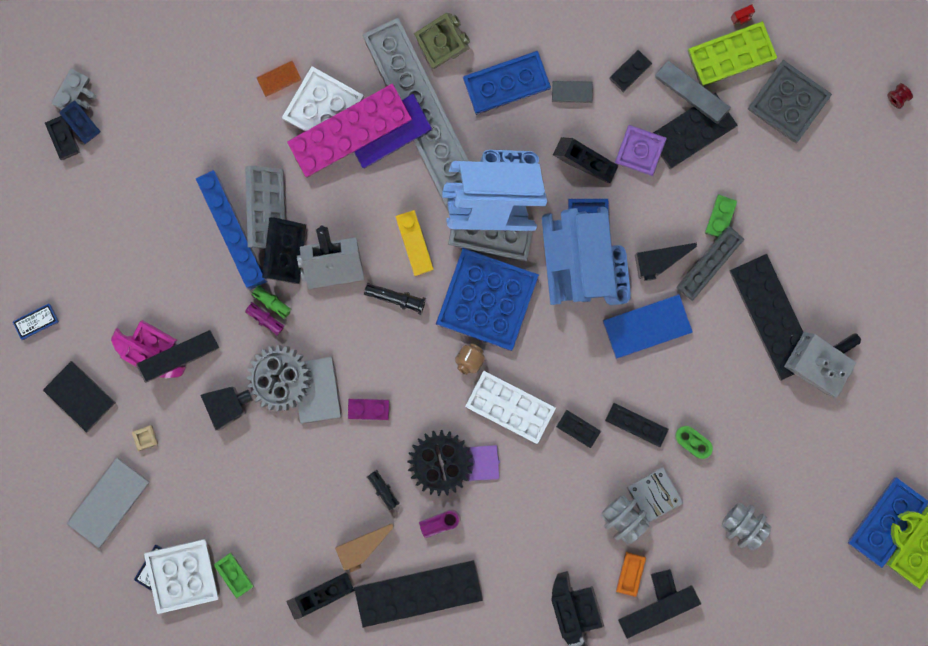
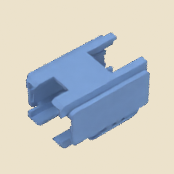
[542,207,631,305]

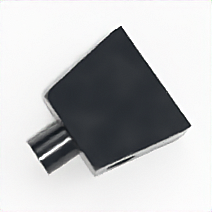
[200,387,253,431]

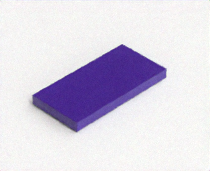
[354,94,433,169]

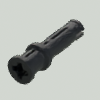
[364,283,426,315]

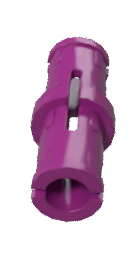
[245,302,285,336]

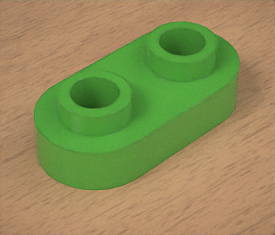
[675,426,713,459]

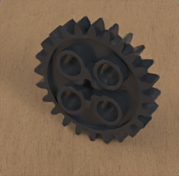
[407,430,473,496]

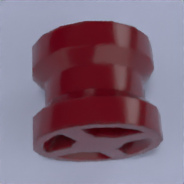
[887,83,913,109]

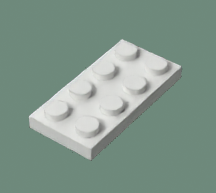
[465,371,556,444]

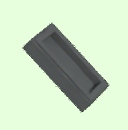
[552,81,593,103]

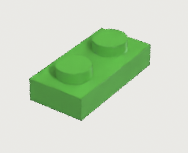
[705,194,737,238]
[214,552,254,599]

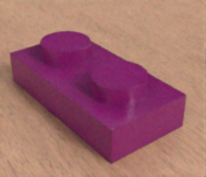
[348,399,389,420]

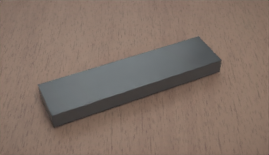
[655,61,731,124]
[676,226,745,301]

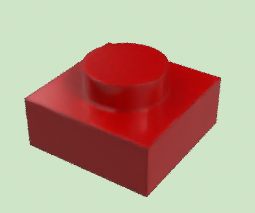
[730,4,755,24]

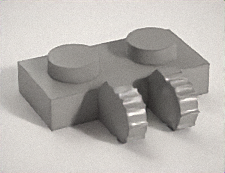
[52,69,97,110]

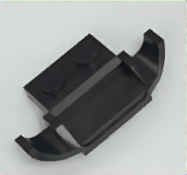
[551,571,604,646]

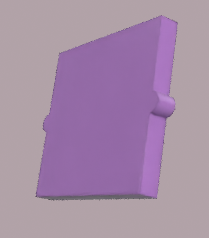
[464,445,500,481]

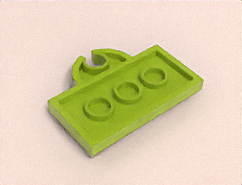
[886,506,928,589]

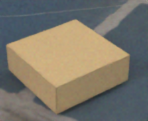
[132,425,158,451]

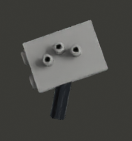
[784,332,861,398]

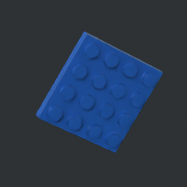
[436,248,539,351]

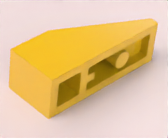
[395,210,434,276]

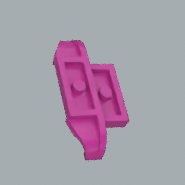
[111,320,186,378]

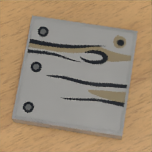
[627,467,683,522]

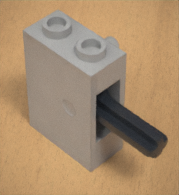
[297,225,364,289]

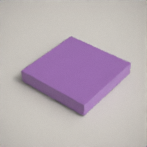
[615,125,667,176]

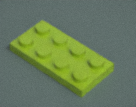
[687,21,777,87]

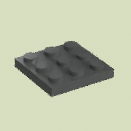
[748,60,832,144]

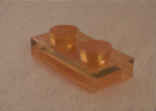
[257,61,301,97]

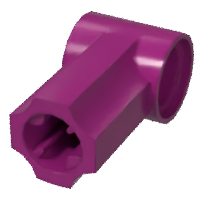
[419,510,460,538]

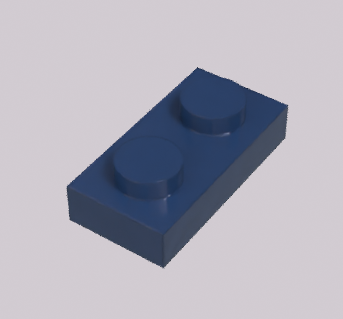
[59,100,101,145]

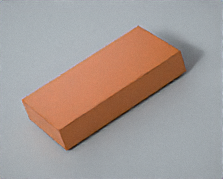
[616,552,646,597]

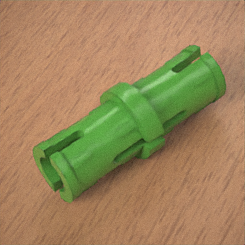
[252,285,292,319]

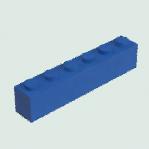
[195,170,268,290]

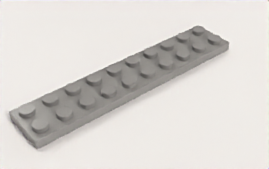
[362,18,468,212]

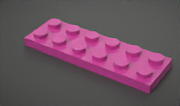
[287,83,412,177]

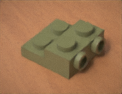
[414,13,470,69]

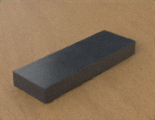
[605,403,669,447]

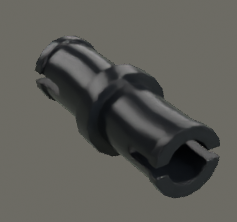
[367,470,400,511]

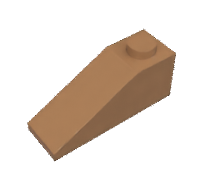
[335,523,394,572]

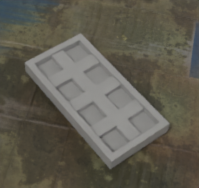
[245,166,285,249]

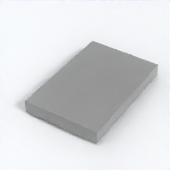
[293,357,341,423]

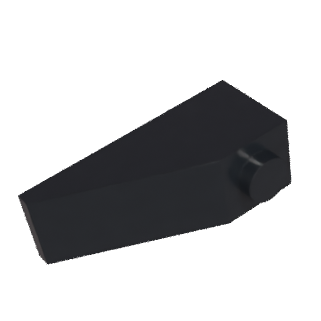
[553,137,618,183]
[634,242,697,281]
[286,572,355,620]

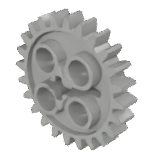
[246,345,312,411]

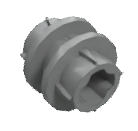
[601,495,650,544]
[721,502,771,550]

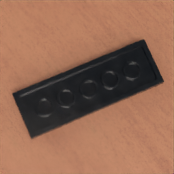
[729,254,804,381]
[354,560,483,628]

